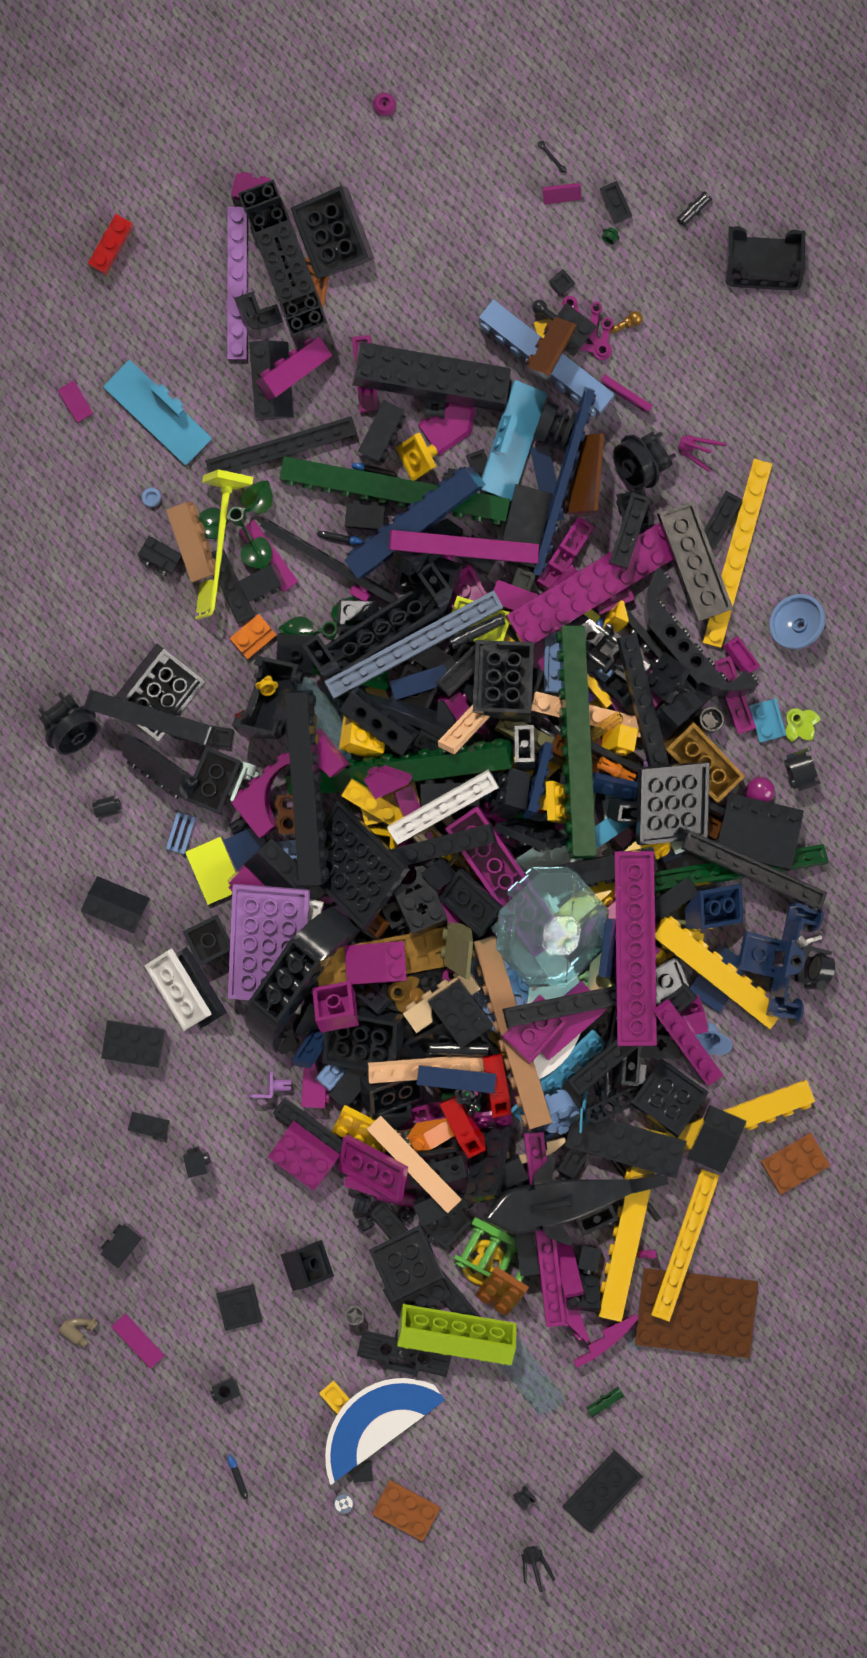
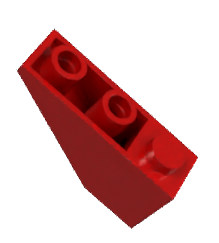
[482,1054,511,1118]
[440,1096,486,1158]

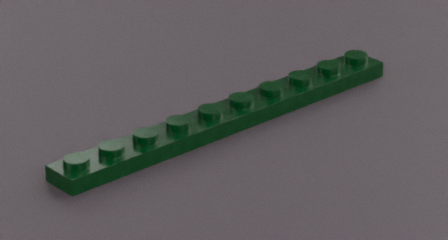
[654,844,829,893]

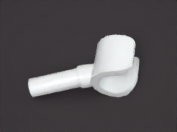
[796,935,822,948]

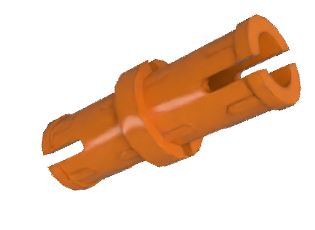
[597,757,636,781]

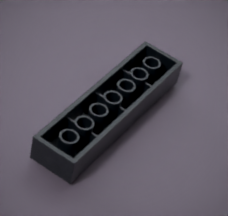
[352,342,511,412]

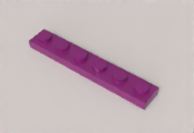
[653,999,724,1087]

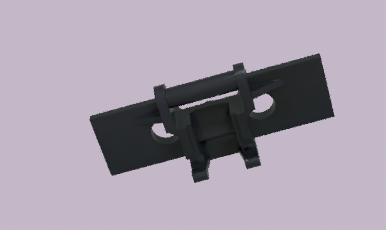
[568,614,651,682]
[357,1329,452,1378]

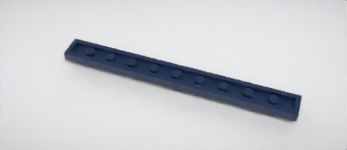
[531,387,596,576]

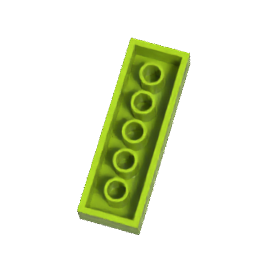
[397,1304,517,1365]

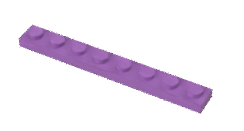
[227,207,247,360]

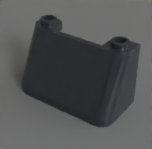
[726,226,805,290]
[232,655,304,739]

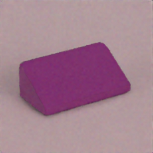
[542,183,581,205]

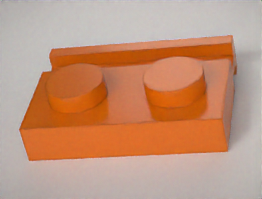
[230,614,277,660]

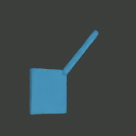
[579,1090,587,1133]

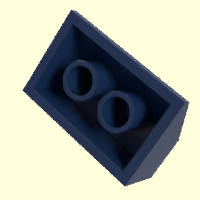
[685,884,743,930]

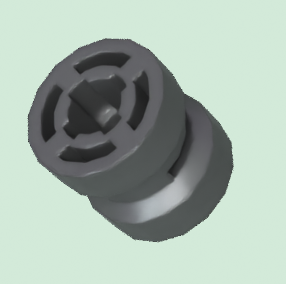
[345,1305,364,1325]

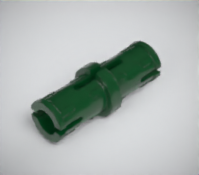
[586,1386,625,1417]

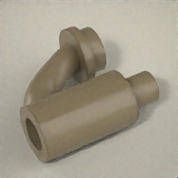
[58,1318,98,1348]

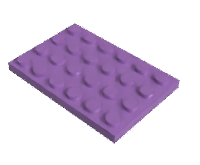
[228,884,310,1005]

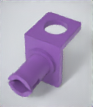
[248,1071,291,1098]

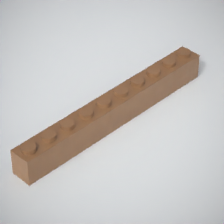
[472,936,552,1130]

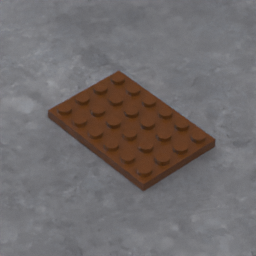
[635,1268,758,1358]

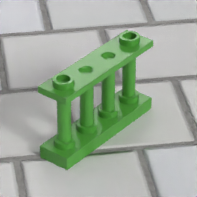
[453,1217,524,1282]

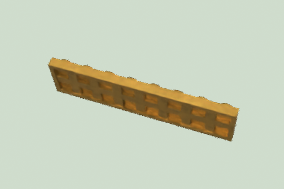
[318,927,472,987]

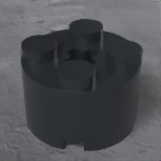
[784,748,821,791]

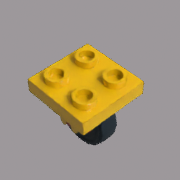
[530,781,567,824]

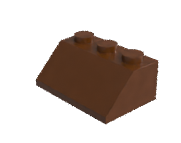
[526,317,576,381]

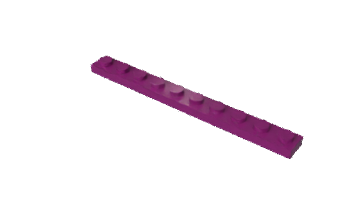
[523,1132,566,1327]

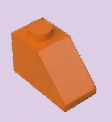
[407,1118,455,1152]

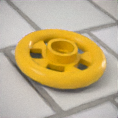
[462,1240,505,1285]

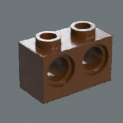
[275,794,295,834]

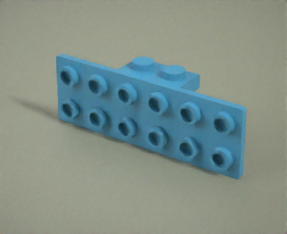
[104,360,212,465]
[481,380,547,501]
[511,1030,606,1122]

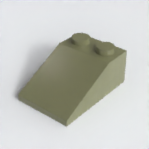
[440,922,473,979]

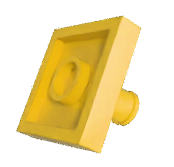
[396,433,437,481]

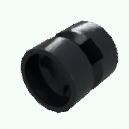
[693,707,724,736]

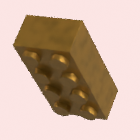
[664,719,745,803]

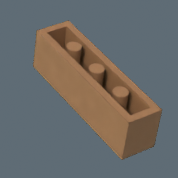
[166,501,216,582]

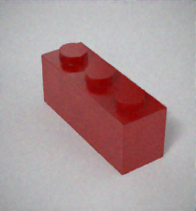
[87,214,134,276]

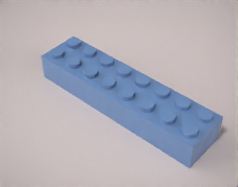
[479,299,615,417]

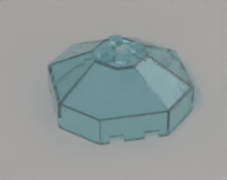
[496,867,609,987]

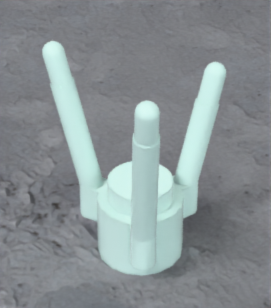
[229,762,259,801]

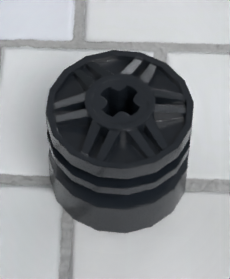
[532,401,577,451]

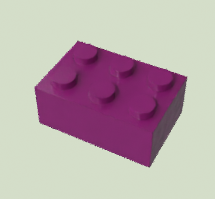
[268,1121,340,1191]

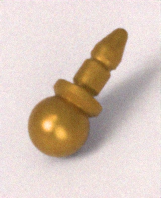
[610,311,643,334]

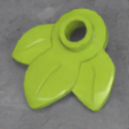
[785,708,820,742]

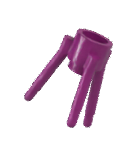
[677,435,726,472]

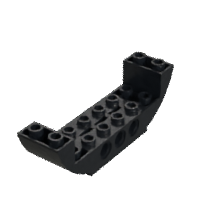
[238,179,327,337]
[644,568,759,698]
[245,907,360,1053]

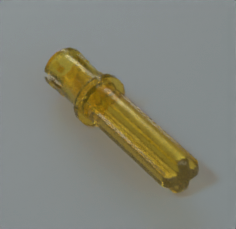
[590,711,623,743]

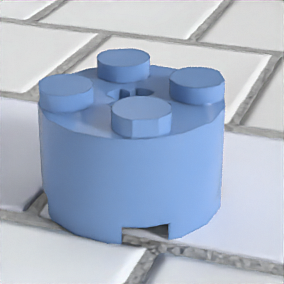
[543,1090,580,1135]

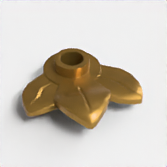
[388,976,424,1013]

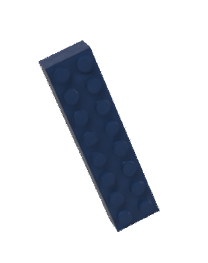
[344,466,486,579]

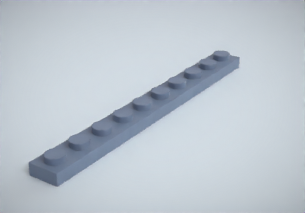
[324,591,503,699]

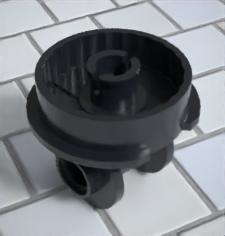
[613,432,677,490]
[38,691,99,755]

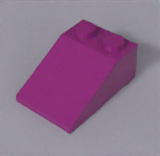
[345,941,406,985]

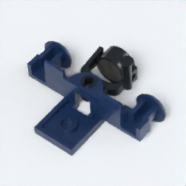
[736,903,835,1026]

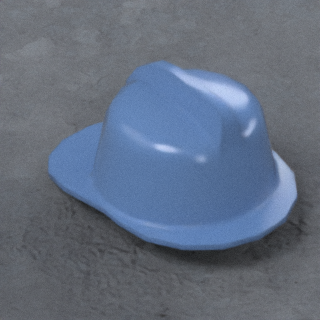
[695,1023,733,1055]

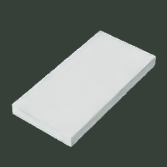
[144,948,211,1031]

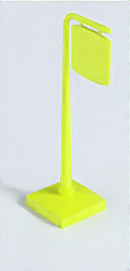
[195,470,253,620]

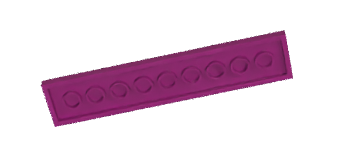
[505,522,673,644]
[615,851,657,1046]

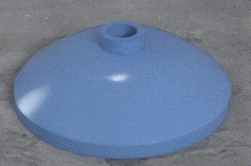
[769,594,825,649]

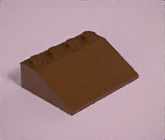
[563,433,604,516]

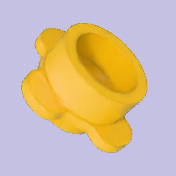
[255,676,278,696]

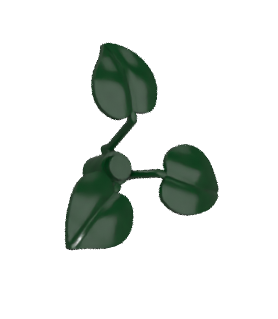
[198,480,273,569]
[279,597,362,641]

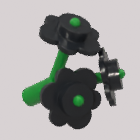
[442,1089,484,1116]

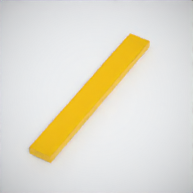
[651,1169,719,1322]

